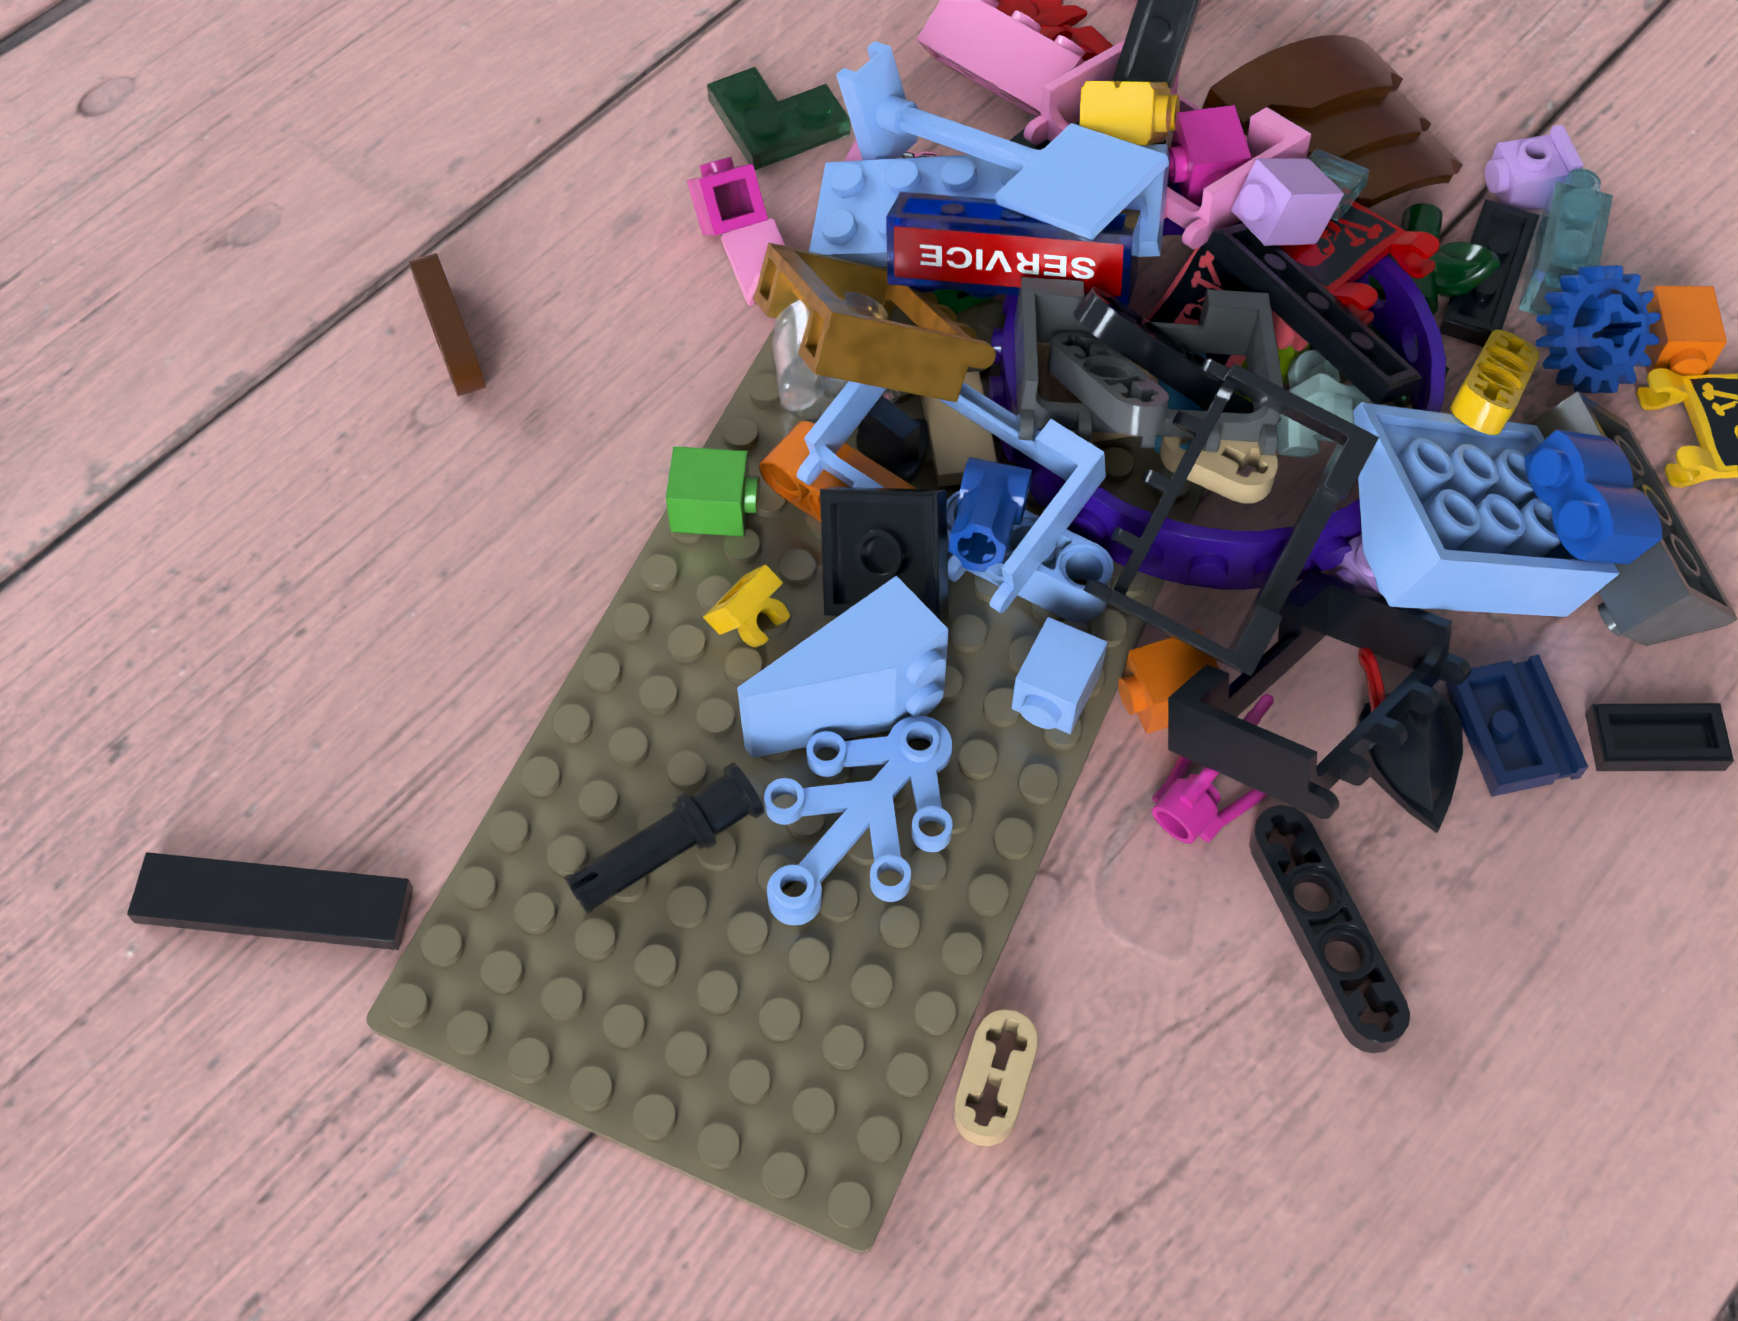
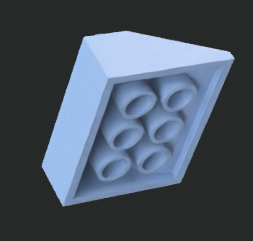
[1353,402,1620,617]

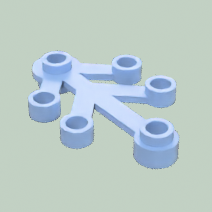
[764,716,953,925]

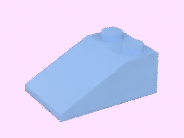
[737,576,948,758]

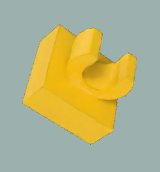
[703,564,790,648]

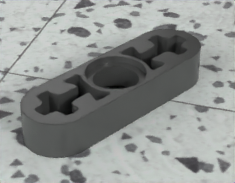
[1048,331,1169,436]

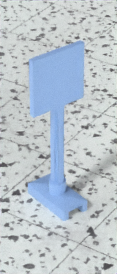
[836,41,1169,240]

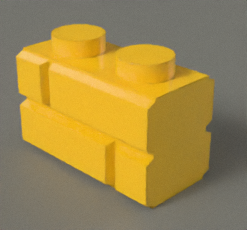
[1079,81,1180,145]

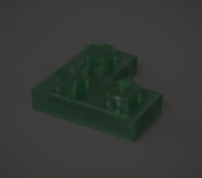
[707,67,850,170]

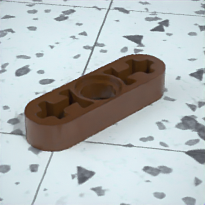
[409,253,486,396]

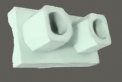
[1276,350,1371,458]

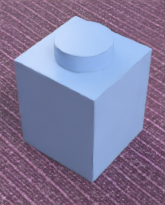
[1012,617,1108,734]

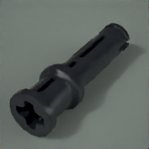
[564,762,765,915]

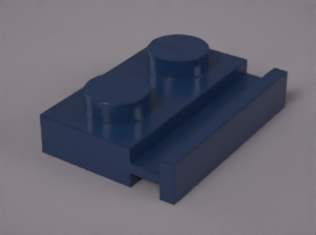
[1445,655,1588,797]

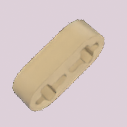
[1160,436,1278,504]
[953,1009,1038,1147]

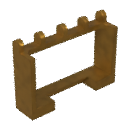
[753,242,996,403]

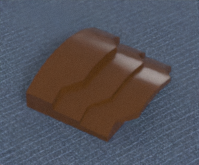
[1202,35,1463,208]

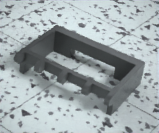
[1014,277,1283,456]

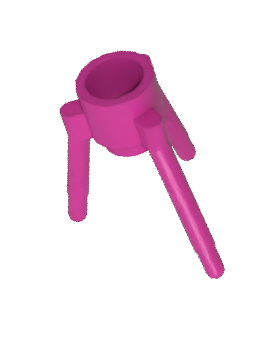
[1151,694,1274,844]

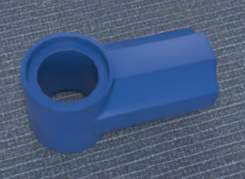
[948,457,1032,572]

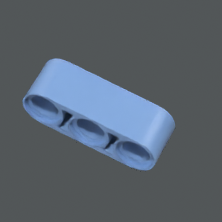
[947,491,1114,622]

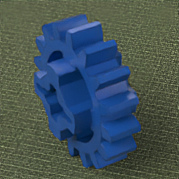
[1535,265,1661,394]

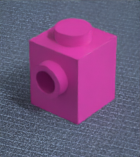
[1168,105,1252,205]
[687,157,768,236]

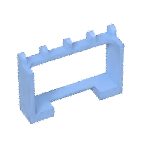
[797,321,1106,613]

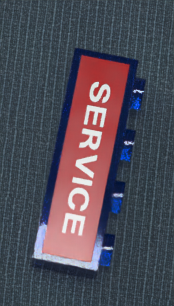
[886,192,1141,305]

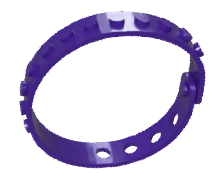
[989,176,1446,590]

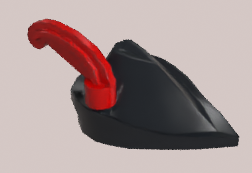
[1356,647,1463,833]

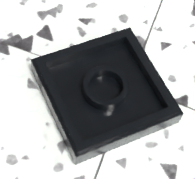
[820,487,949,621]

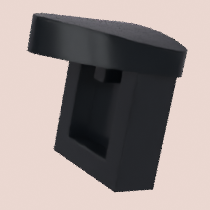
[856,395,928,484]

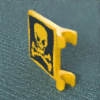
[1636,368,1738,488]

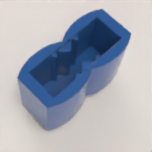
[1525,430,1662,565]

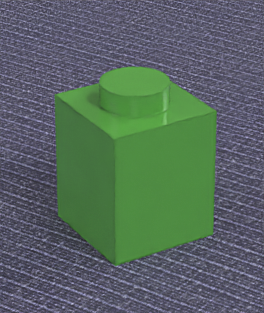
[666,446,760,537]

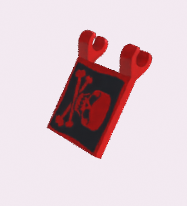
[1278,195,1440,325]

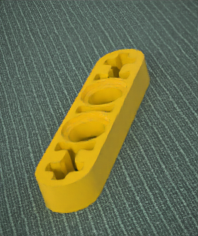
[1450,330,1540,435]

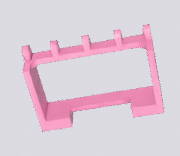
[1024,40,1311,249]

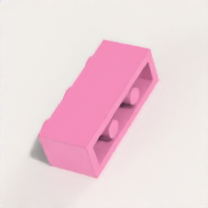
[916,0,1085,118]

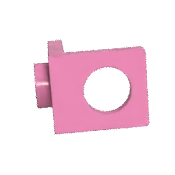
[721,218,785,307]

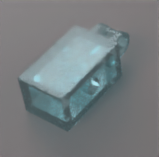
[1518,169,1613,315]

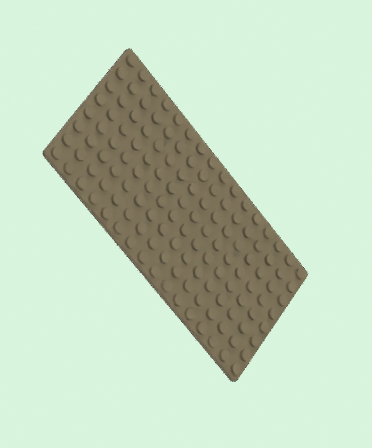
[366,266,1206,1254]

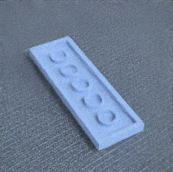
[809,144,1170,267]

